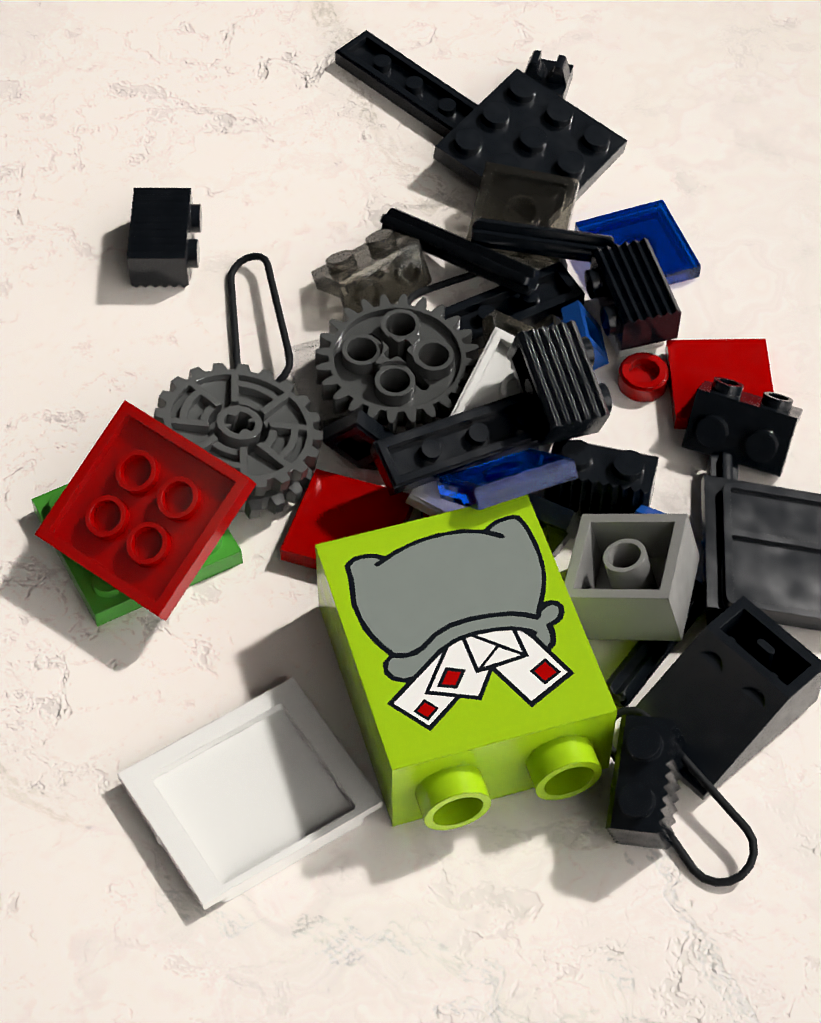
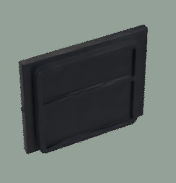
[701,474,821,631]

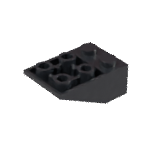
[636,595,821,800]

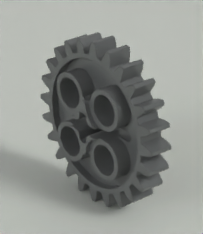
[315,294,479,434]

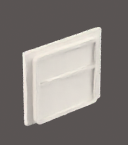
[117,677,383,910]

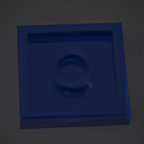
[574,199,701,285]
[436,448,578,510]

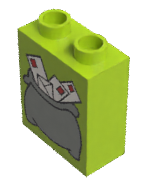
[315,492,617,830]

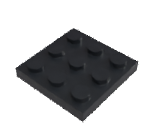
[433,69,628,227]

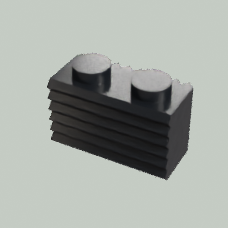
[127,188,202,288]
[584,238,682,351]
[507,320,612,445]
[544,439,659,517]
[605,714,686,850]

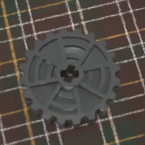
[153,363,323,519]

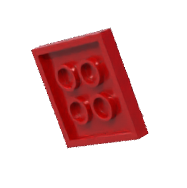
[34,400,257,621]

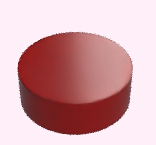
[618,352,669,402]

